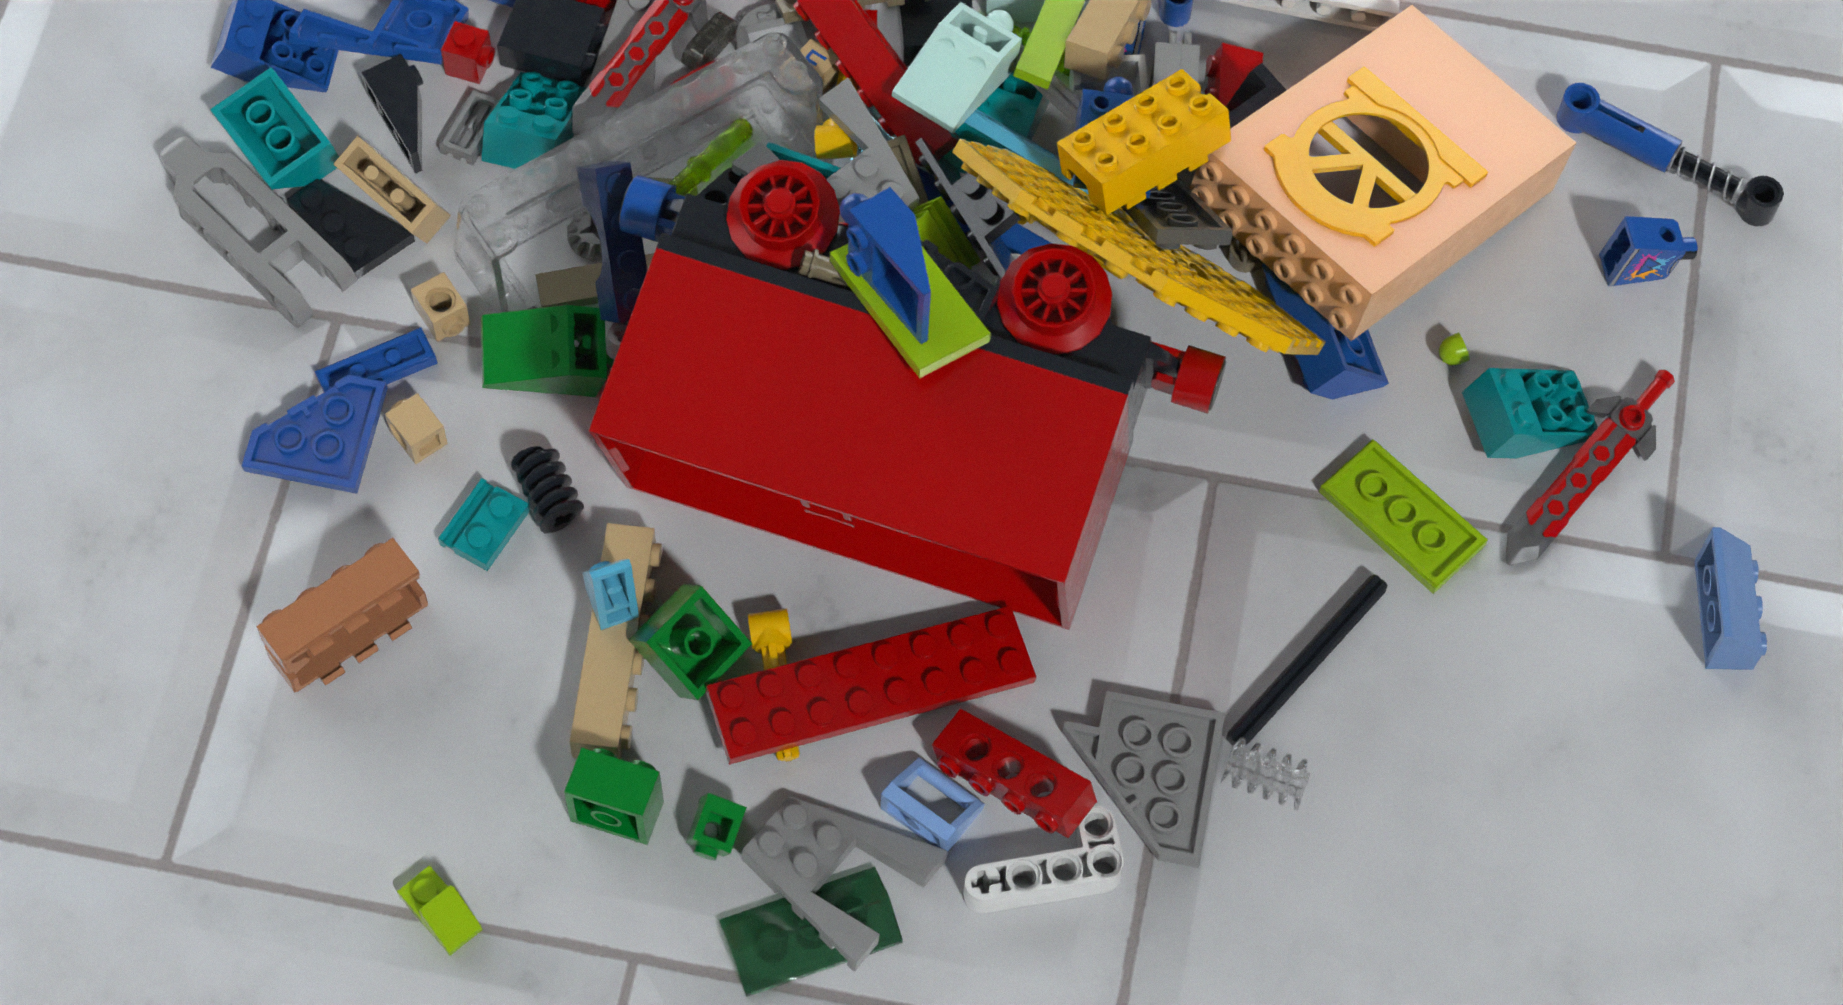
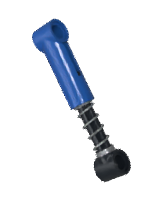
[1556,83,1784,226]

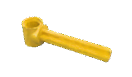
[814,71,859,159]
[748,608,800,762]

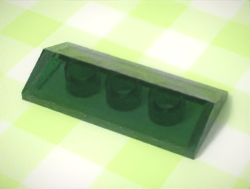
[719,866,903,997]

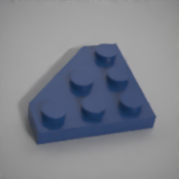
[241,375,388,494]

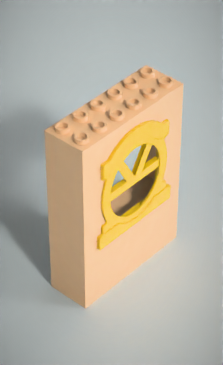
[1190,5,1576,341]

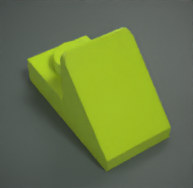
[397,865,483,956]

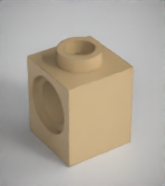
[411,272,470,342]
[385,393,448,464]

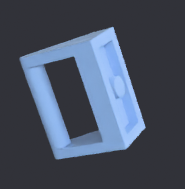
[881,757,985,852]

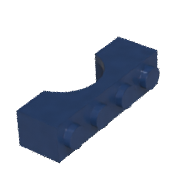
[577,161,647,323]

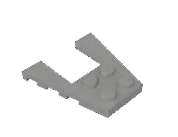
[732,78,919,223]
[741,796,948,972]

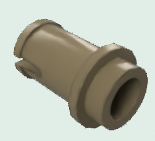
[798,248,848,288]

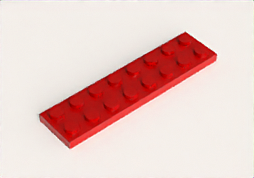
[706,606,1037,765]

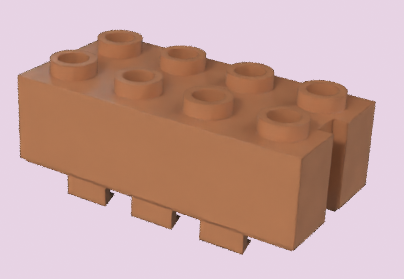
[256,538,428,693]

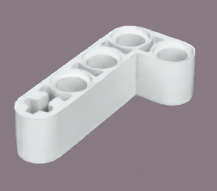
[964,806,1124,913]

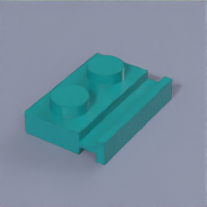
[438,478,531,571]

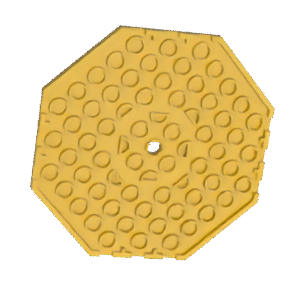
[952,139,1326,355]

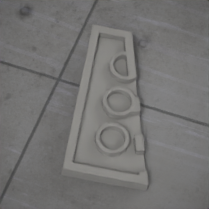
[588,0,656,124]

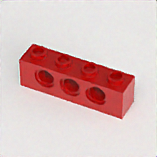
[931,708,1097,839]

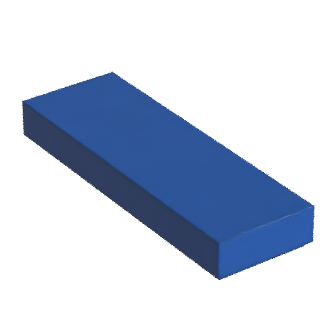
[315,327,438,392]

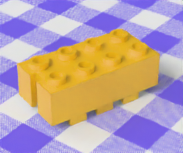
[1057,69,1231,216]

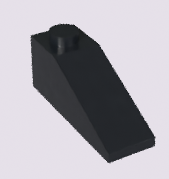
[361,54,423,174]

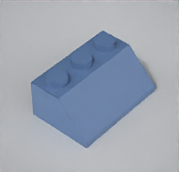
[1694,527,1767,670]

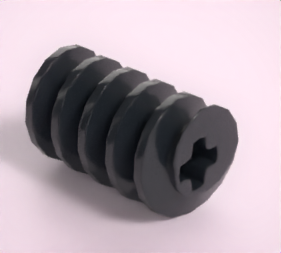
[511,446,584,534]

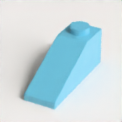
[583,559,639,630]

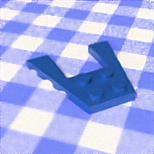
[289,0,469,65]

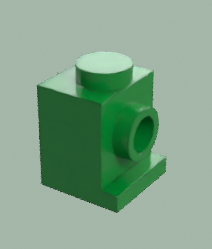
[686,793,747,861]

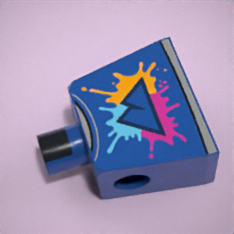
[1599,216,1698,286]

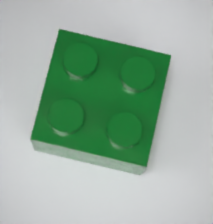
[629,584,752,700]
[564,747,664,845]

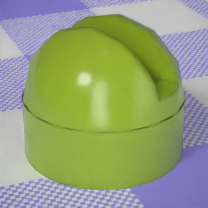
[1439,332,1470,365]

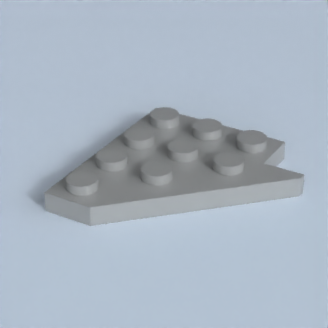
[1063,691,1225,868]

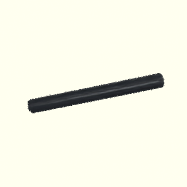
[1226,574,1388,750]

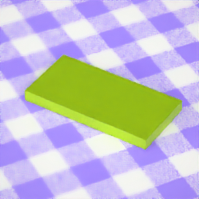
[830,244,991,378]
[1319,439,1488,594]

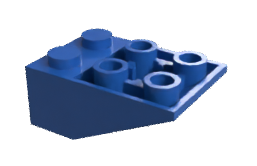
[210,0,339,93]

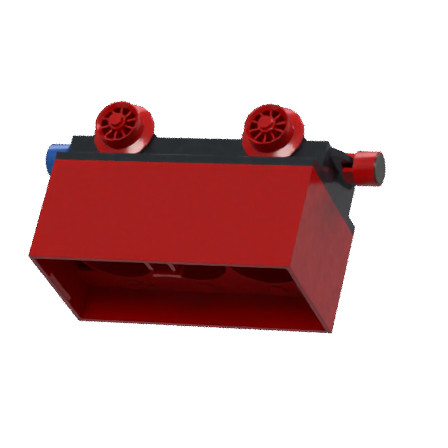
[589,160,1227,630]

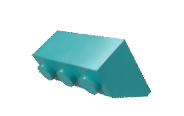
[210,67,339,190]

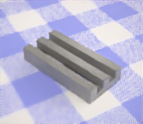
[439,89,500,166]

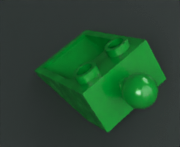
[481,305,615,397]

